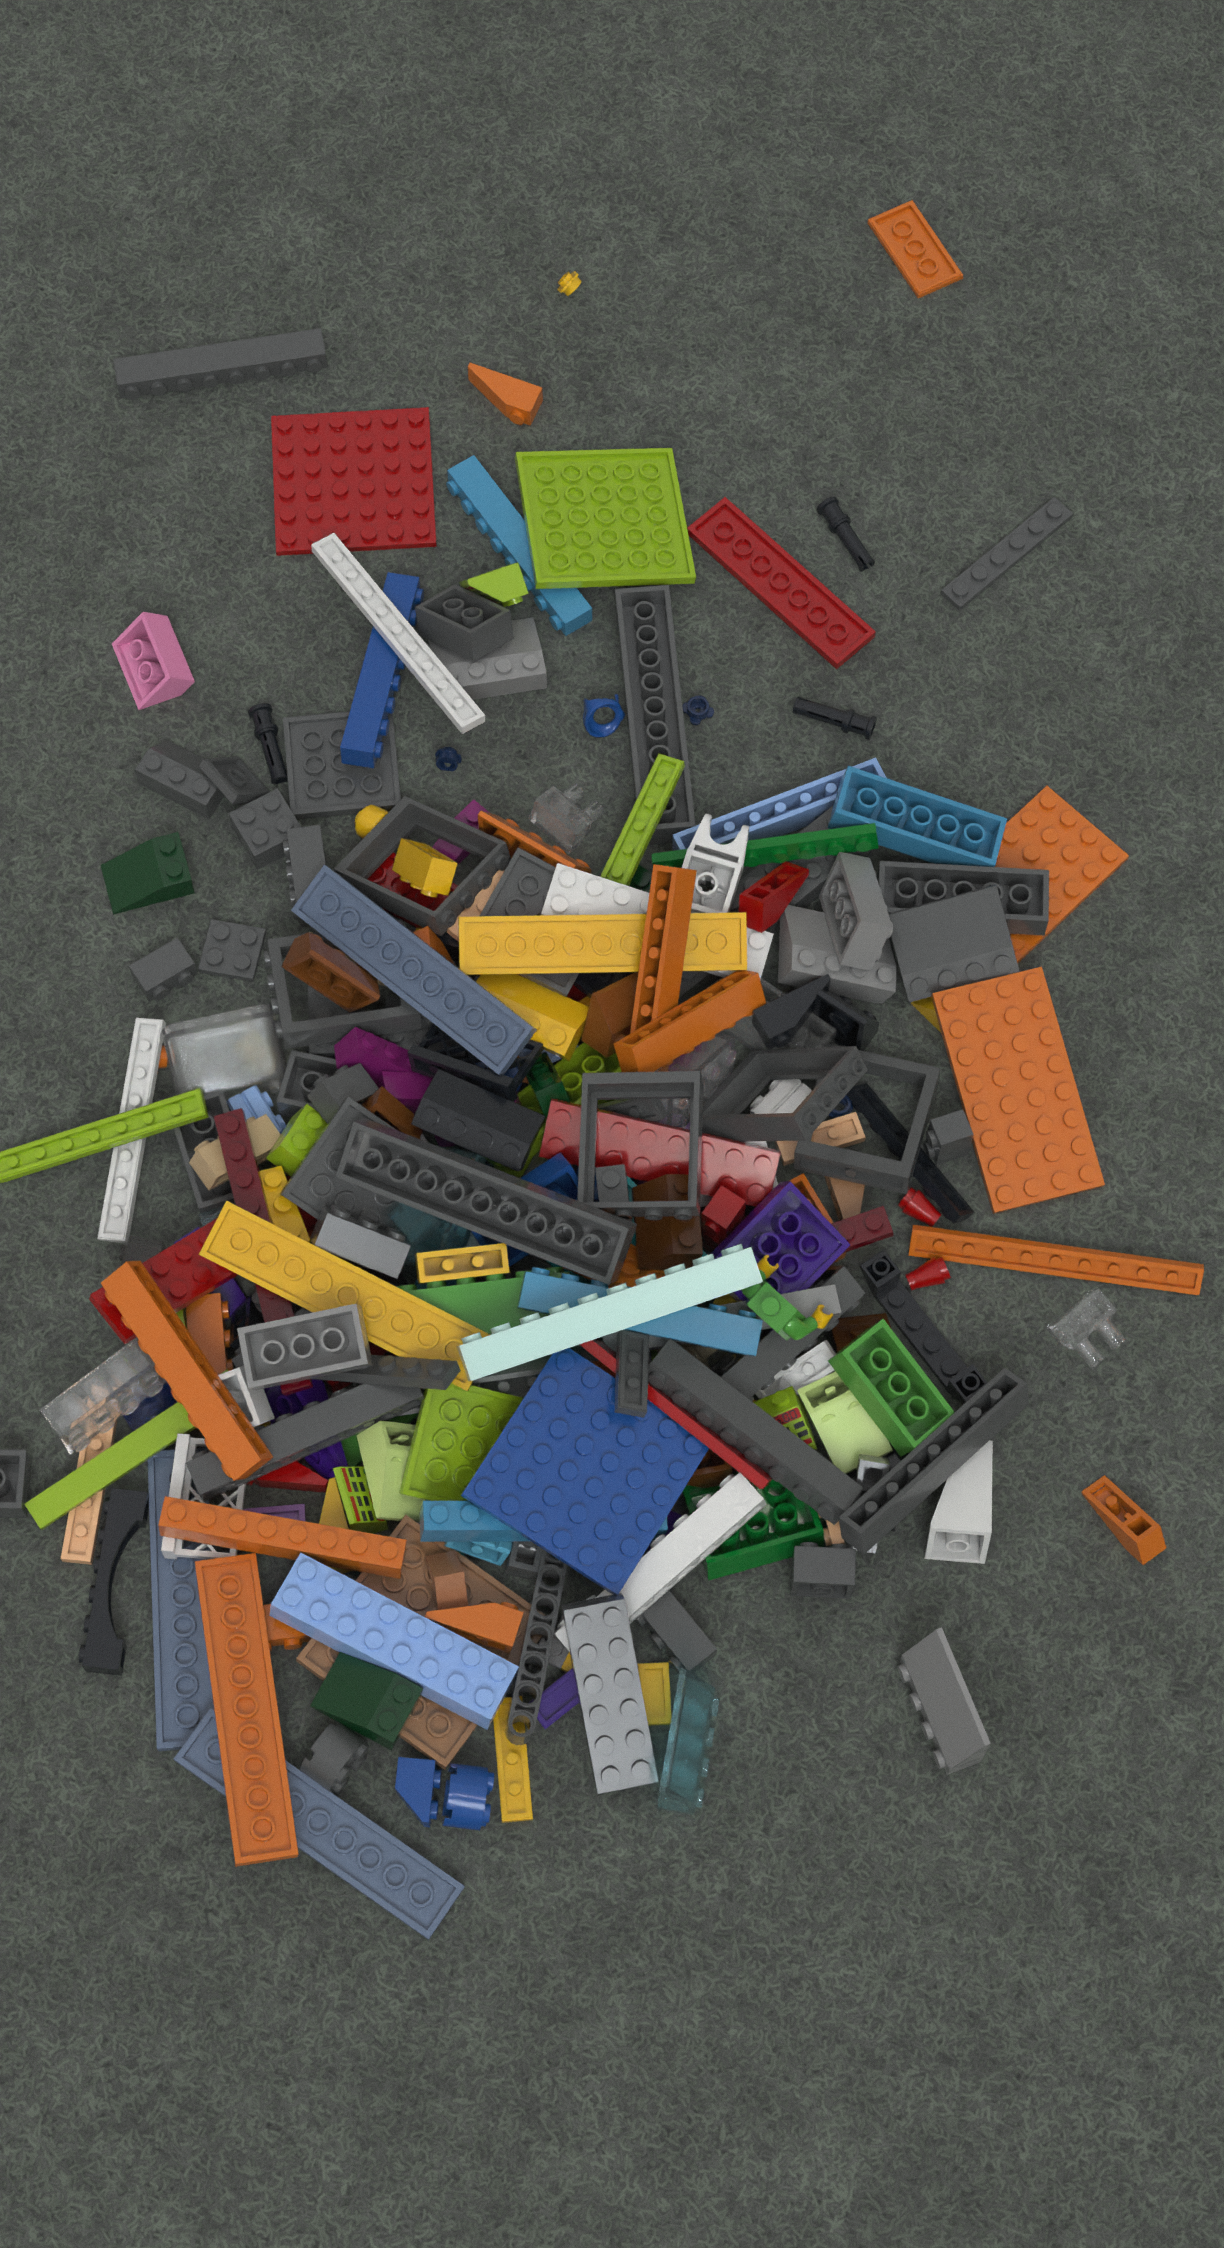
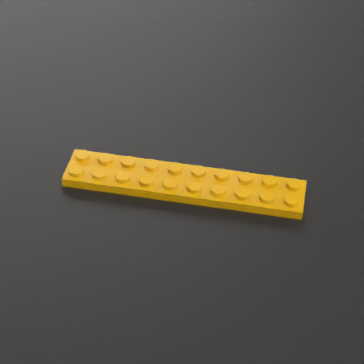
[458,912,747,975]
[199,1201,491,1391]

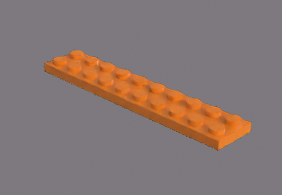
[195,1553,299,1867]

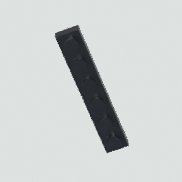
[846,1083,974,1224]

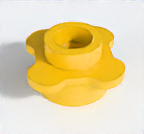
[557,271,581,296]

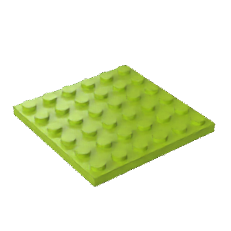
[515,448,696,589]

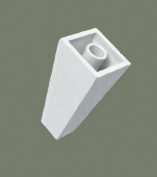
[925,1440,993,1564]

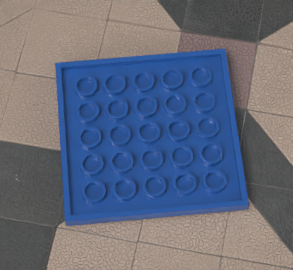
[461,1348,709,1595]

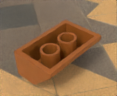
[281,932,380,1013]
[581,972,638,1058]

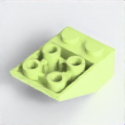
[797,1371,893,1474]
[356,1420,425,1523]

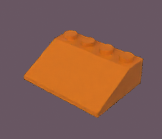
[478,811,591,874]

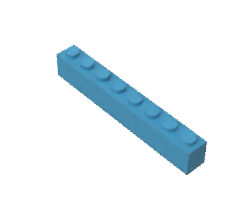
[446,455,592,636]
[517,1267,763,1357]
[419,1501,668,1542]

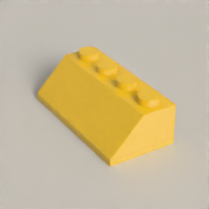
[476,974,589,1061]

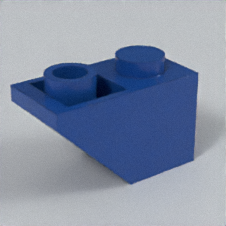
[395,1757,442,1827]

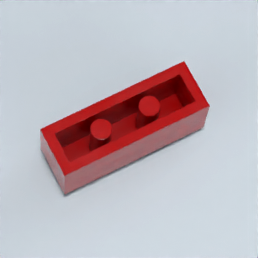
[701,1185,746,1253]

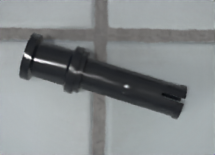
[816,497,875,572]
[793,696,877,740]
[248,703,288,785]

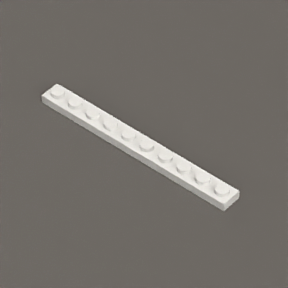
[311,533,485,734]

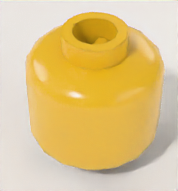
[355,805,389,839]

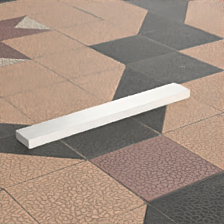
[97,1018,166,1244]

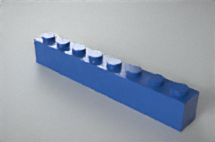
[340,572,424,768]

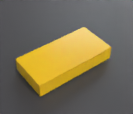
[638,1662,672,1726]

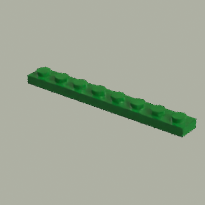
[652,823,879,868]

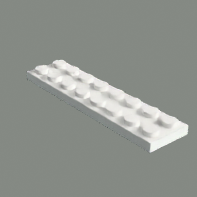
[540,863,774,979]

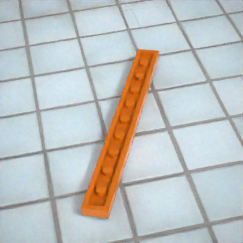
[908,1225,1204,1295]

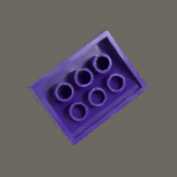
[709,1181,850,1302]

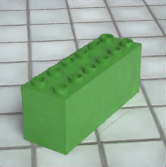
[397,1267,571,1357]

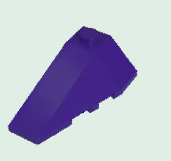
[264,1379,348,1481]

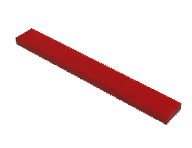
[579,1338,772,1489]

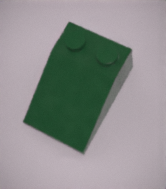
[100,832,195,915]
[310,1652,423,1751]

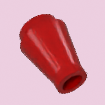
[897,1187,942,1227]
[905,1257,951,1291]

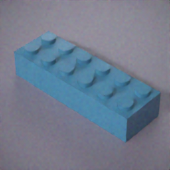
[827,766,1007,867]

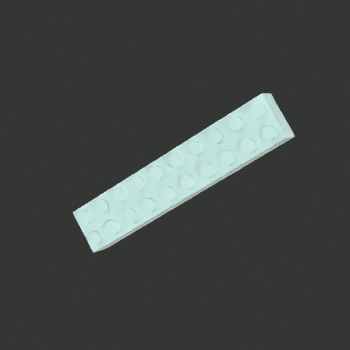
[457,1244,763,1381]

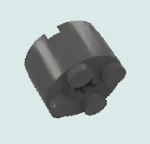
[300,1721,370,1796]

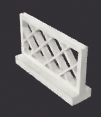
[161,1434,246,1559]

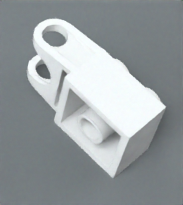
[682,814,749,913]

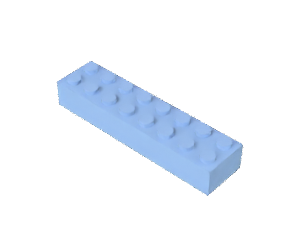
[269,1552,519,1730]

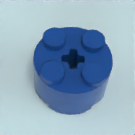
[442,1763,494,1831]

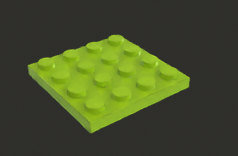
[399,1383,523,1501]

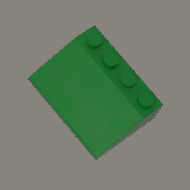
[682,1471,824,1581]

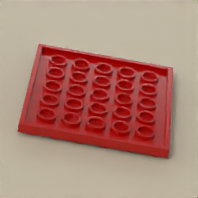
[271,407,437,556]

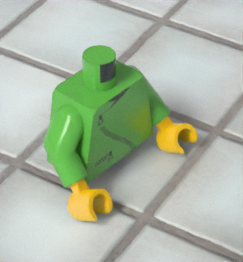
[741,1255,833,1341]

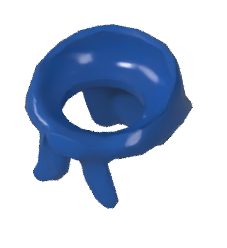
[583,694,625,738]

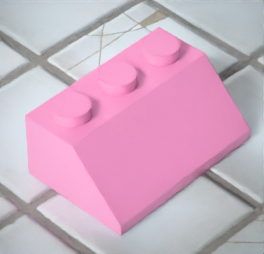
[112,612,195,710]

